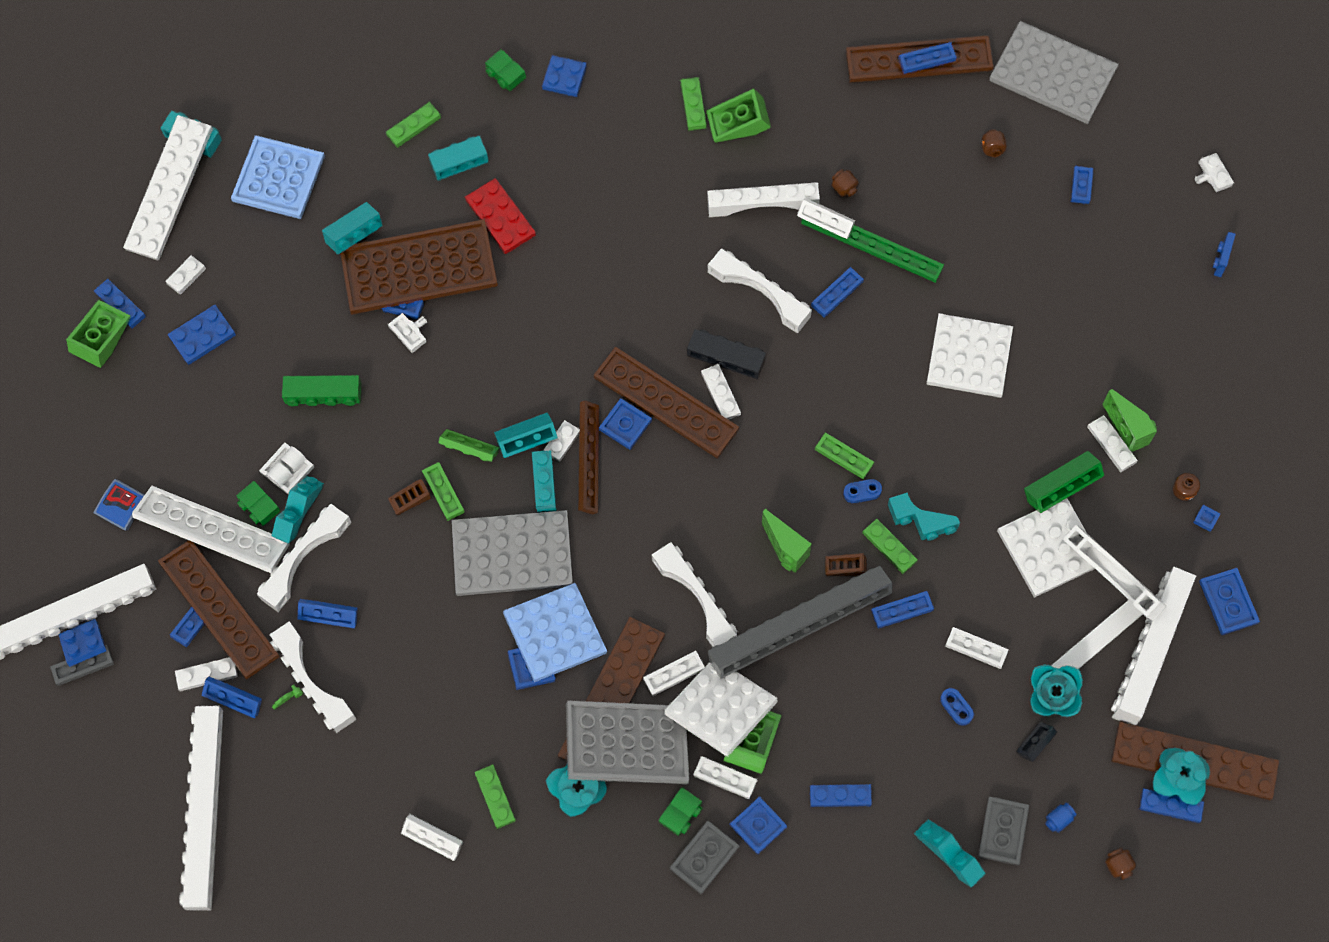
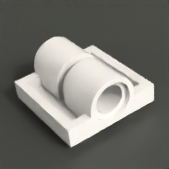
[259,443,314,495]

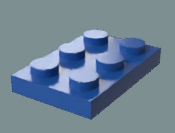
[167,305,236,365]
[1199,568,1260,635]

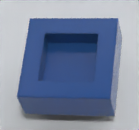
[1193,505,1220,532]

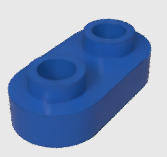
[843,479,882,503]
[940,688,974,725]

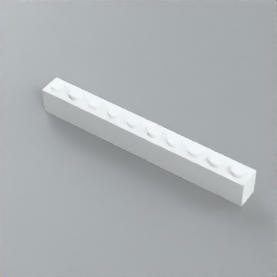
[0,564,156,660]
[180,706,223,910]

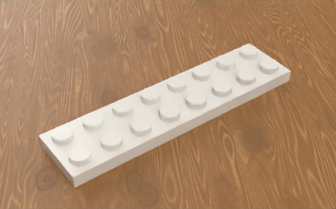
[123,115,213,261]
[132,486,290,573]

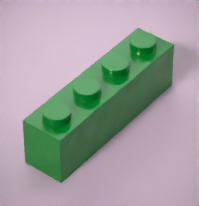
[282,375,361,406]
[1024,451,1104,514]

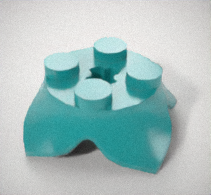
[1030,665,1083,717]
[1153,748,1210,805]
[546,763,607,816]

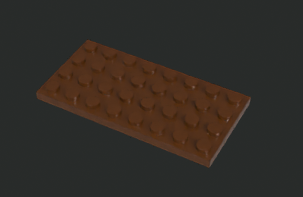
[340,219,498,315]

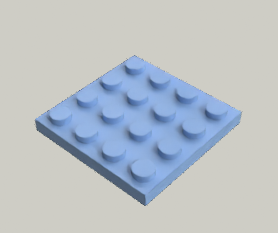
[231,135,325,219]
[503,583,607,682]

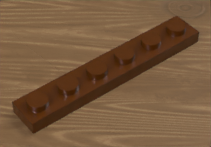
[578,401,599,515]

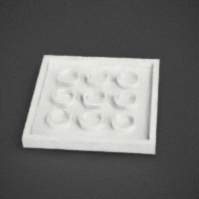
[927,314,1013,398]
[997,498,1095,598]
[664,662,777,757]

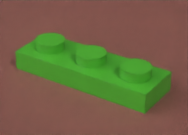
[681,77,706,131]
[386,102,441,148]
[439,429,499,462]
[815,432,874,480]
[422,462,465,521]
[863,519,917,574]
[475,765,515,829]

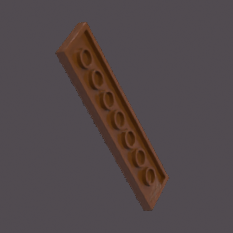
[846,36,993,83]
[593,347,739,459]
[158,540,279,680]
[558,617,665,761]
[1111,722,1279,801]

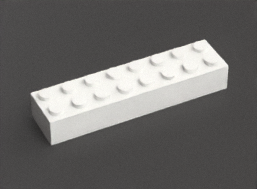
[1111,567,1196,725]

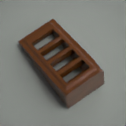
[388,479,431,515]
[825,553,867,576]

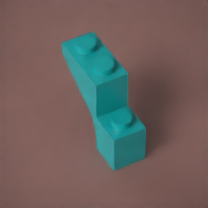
[272,476,324,544]
[888,493,960,541]
[914,819,985,887]

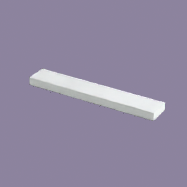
[1051,600,1143,669]

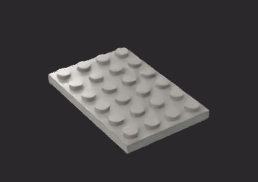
[989,21,1118,124]
[452,510,573,596]
[566,701,689,784]

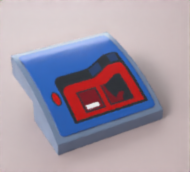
[93,479,145,531]

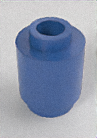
[1045,803,1076,832]

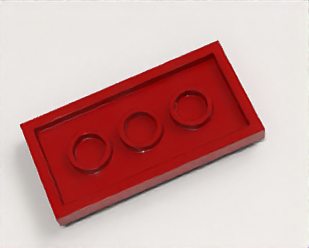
[465,178,536,254]

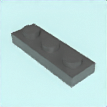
[50,645,114,686]

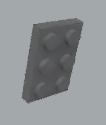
[978,797,1029,866]
[670,821,740,895]

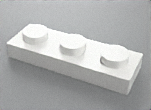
[797,198,855,239]
[701,364,741,420]
[1087,415,1138,472]
[945,627,1009,669]
[643,651,705,696]
[175,657,238,691]
[694,756,757,799]
[401,814,463,860]

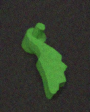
[272,685,303,710]

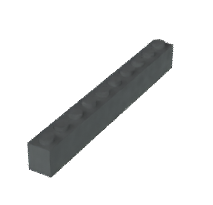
[708,566,892,679]

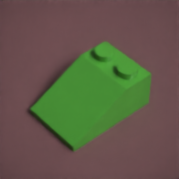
[707,89,771,142]
[66,300,131,368]
[1102,389,1157,452]
[762,509,812,573]
[724,711,781,774]

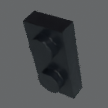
[1016,721,1057,762]

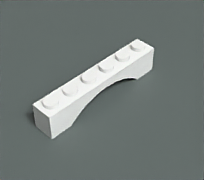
[708,183,820,217]
[708,248,811,334]
[257,504,352,612]
[1063,525,1167,621]
[652,542,738,647]
[270,621,357,733]

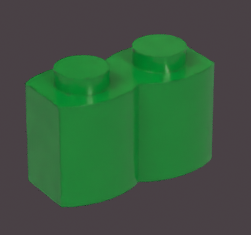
[485,49,526,91]
[236,481,281,526]
[659,788,703,836]

